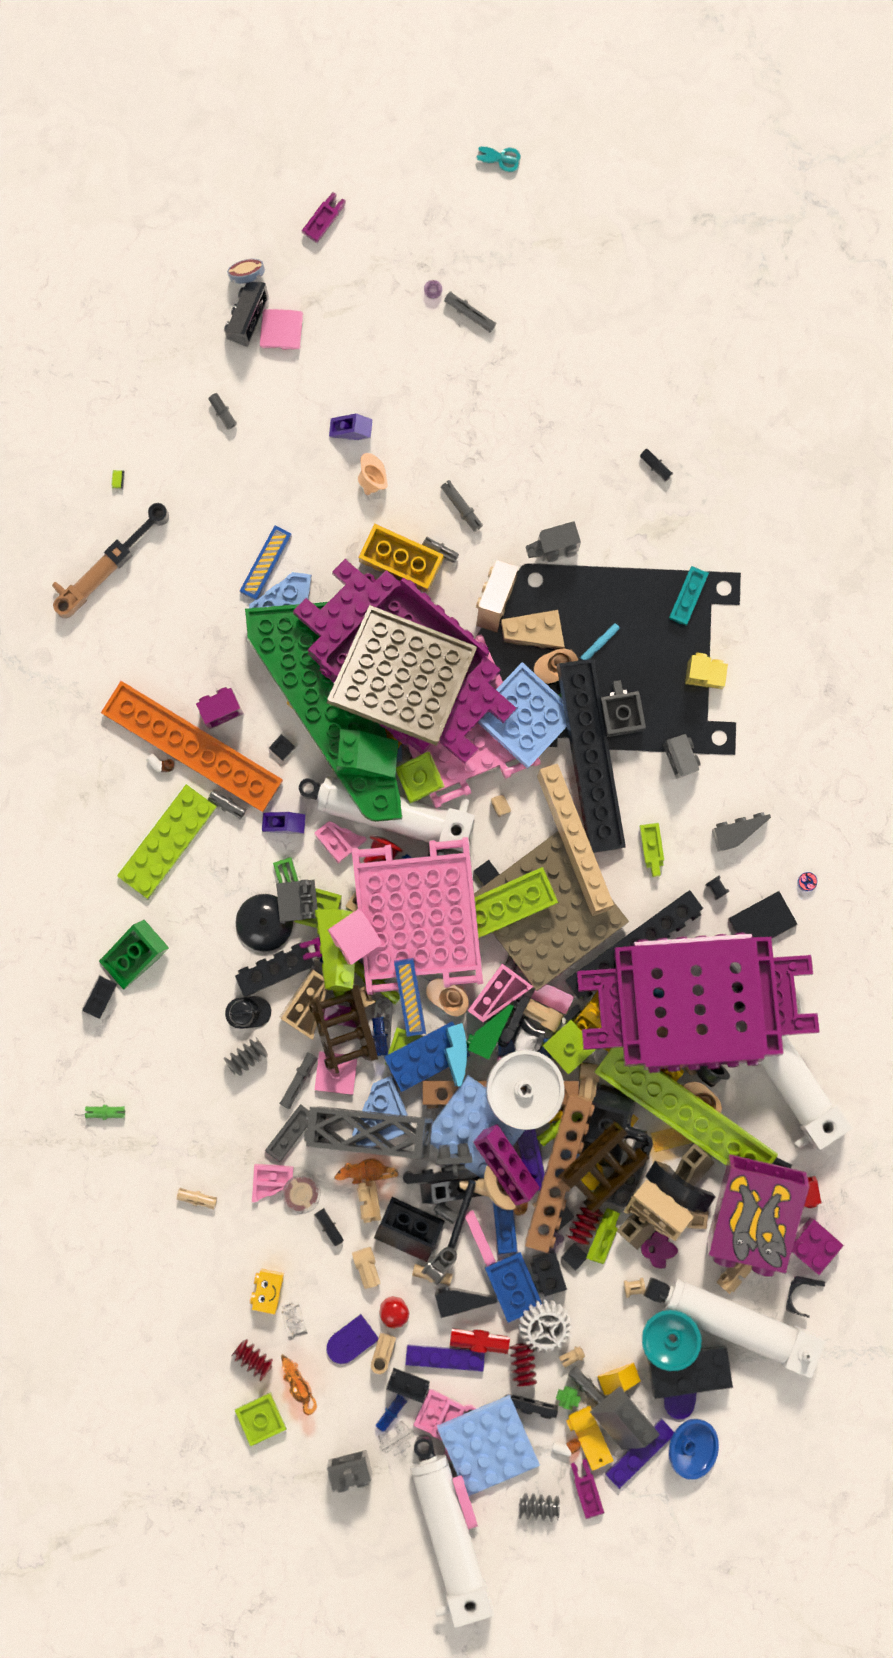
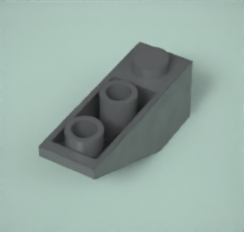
[712,812,771,852]

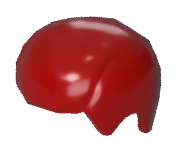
[379,1296,410,1329]

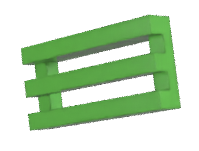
[273,857,299,883]

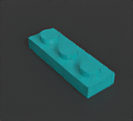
[669,566,709,626]

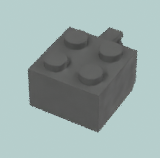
[525,521,581,562]
[601,680,646,737]
[327,1450,372,1493]

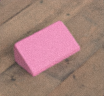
[531,984,574,1014]

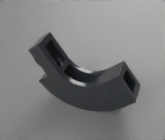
[645,1160,716,1213]

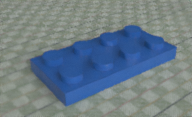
[383,1021,470,1092]

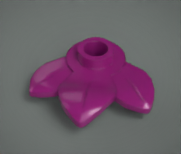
[641,1231,678,1269]

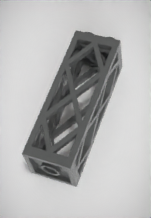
[304,1106,433,1159]

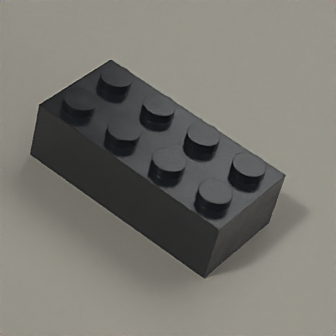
[647,1345,733,1399]

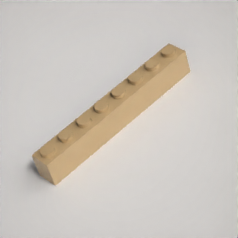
[537,764,614,916]

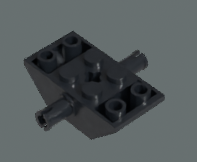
[577,1084,647,1168]

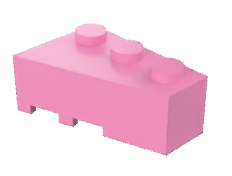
[467,964,533,1022]

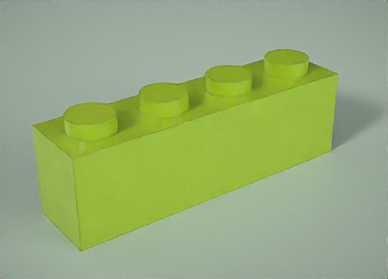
[314,909,355,992]

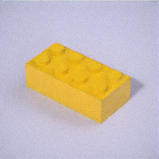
[358,523,444,594]

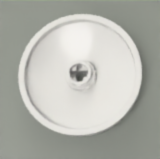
[486,1050,564,1130]

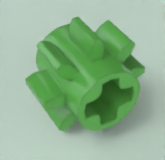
[556,1386,581,1410]

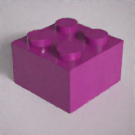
[196,687,244,730]
[792,1217,844,1275]

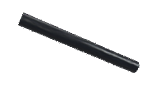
[448,1180,477,1250]

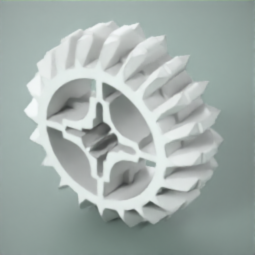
[519,1299,572,1353]

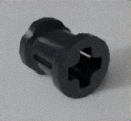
[705,875,730,901]

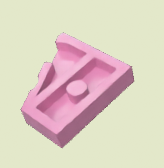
[314,821,367,863]
[252,1164,294,1202]

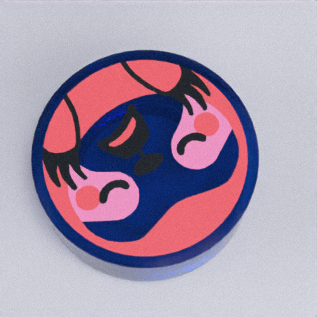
[797,872,818,892]

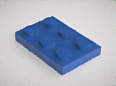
[485,1252,542,1323]

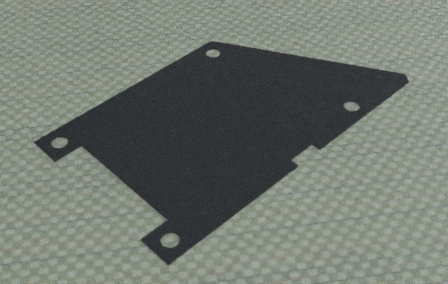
[475,563,741,755]

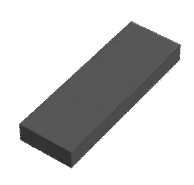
[265,1104,308,1162]

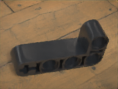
[595,1134,653,1207]

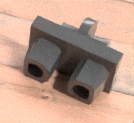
[437,1143,472,1176]

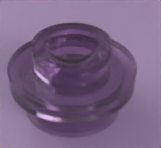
[424,280,442,299]

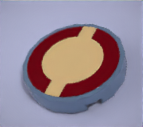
[227,259,265,284]

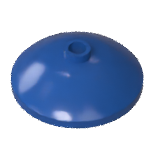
[669,1419,719,1480]

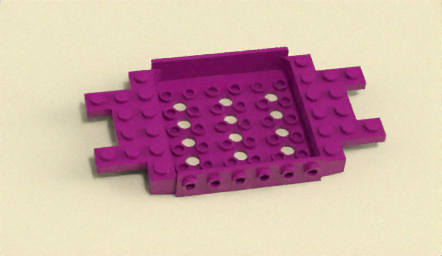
[293,559,517,764]
[577,933,820,1073]

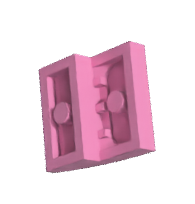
[260,309,303,350]
[328,909,382,965]
[413,1388,466,1440]

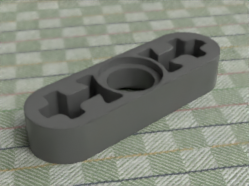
[373,997,392,1054]

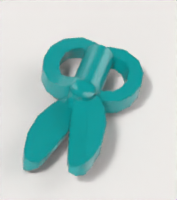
[476,146,521,172]

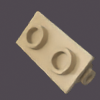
[357,1181,381,1223]
[716,1262,752,1294]

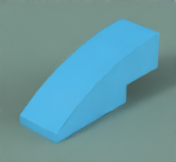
[444,1023,467,1087]

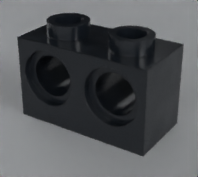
[530,1250,567,1297]

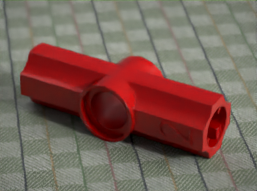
[450,1328,510,1354]

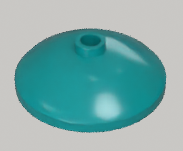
[642,1310,702,1371]

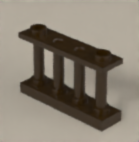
[309,984,378,1074]
[558,1122,649,1213]

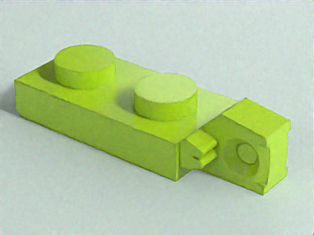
[639,823,664,877]
[586,1208,620,1264]

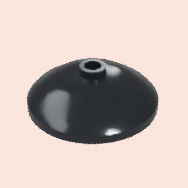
[235,894,293,951]

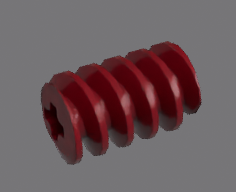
[566,1200,604,1245]
[230,1338,273,1382]
[509,1343,537,1387]

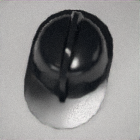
[225,996,272,1029]
[696,1065,730,1087]

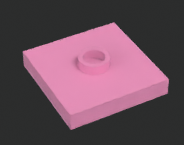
[315,1051,358,1095]

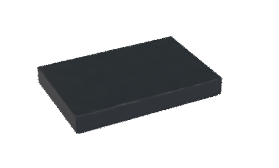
[728,891,798,939]

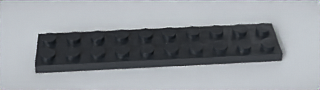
[556,659,626,853]

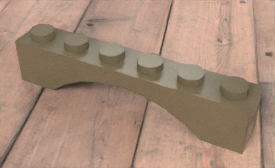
[617,1143,715,1250]

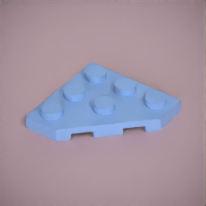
[249,572,312,608]
[352,1076,412,1147]

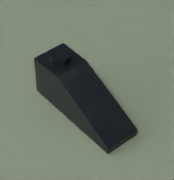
[420,1176,483,1204]
[435,1286,498,1318]

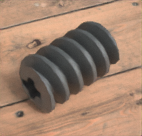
[224,1037,268,1076]
[518,1493,560,1522]

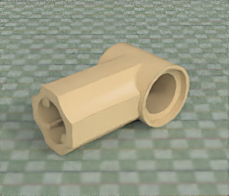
[523,999,564,1032]
[579,1063,600,1101]
[352,1246,381,1289]
[371,1332,396,1374]

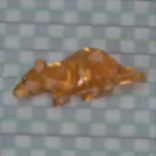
[334,1158,399,1184]
[281,1354,317,1416]

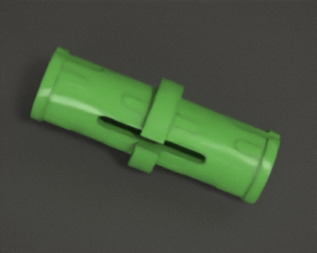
[85,1105,125,1120]

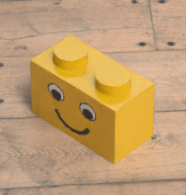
[250,1269,284,1314]

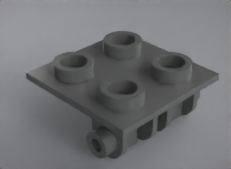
[276,879,318,922]

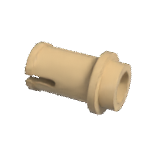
[559,1346,586,1368]

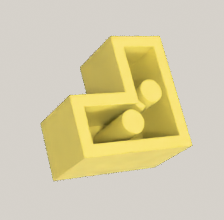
[685,653,728,689]

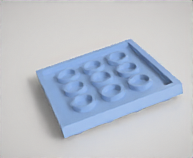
[478,662,567,769]
[430,1075,525,1178]
[437,1395,540,1496]

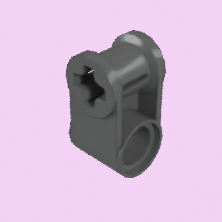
[421,1247,457,1285]

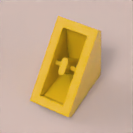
[597,1362,641,1395]

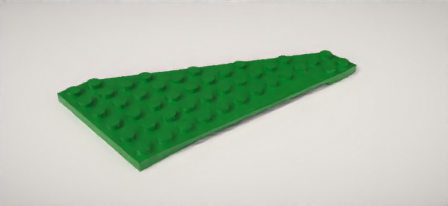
[245,602,402,822]

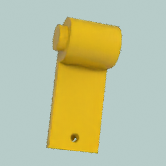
[566,1405,614,1471]

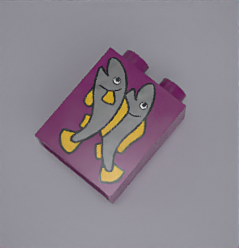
[707,1154,809,1277]

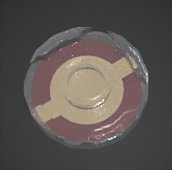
[282,1175,321,1214]

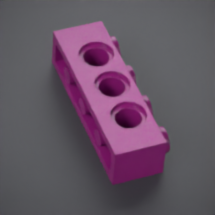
[473,1124,540,1206]

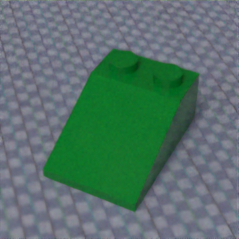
[337,729,399,779]
[99,919,169,990]
[466,1005,514,1060]

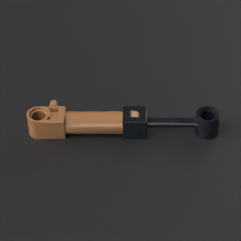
[52,502,169,618]

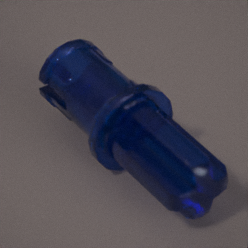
[371,1017,388,1056]
[376,1394,408,1432]

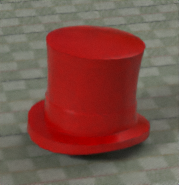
[363,835,403,863]

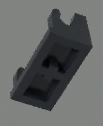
[82,975,117,1019]
[386,1367,430,1403]

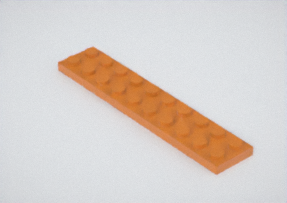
[100,681,283,812]

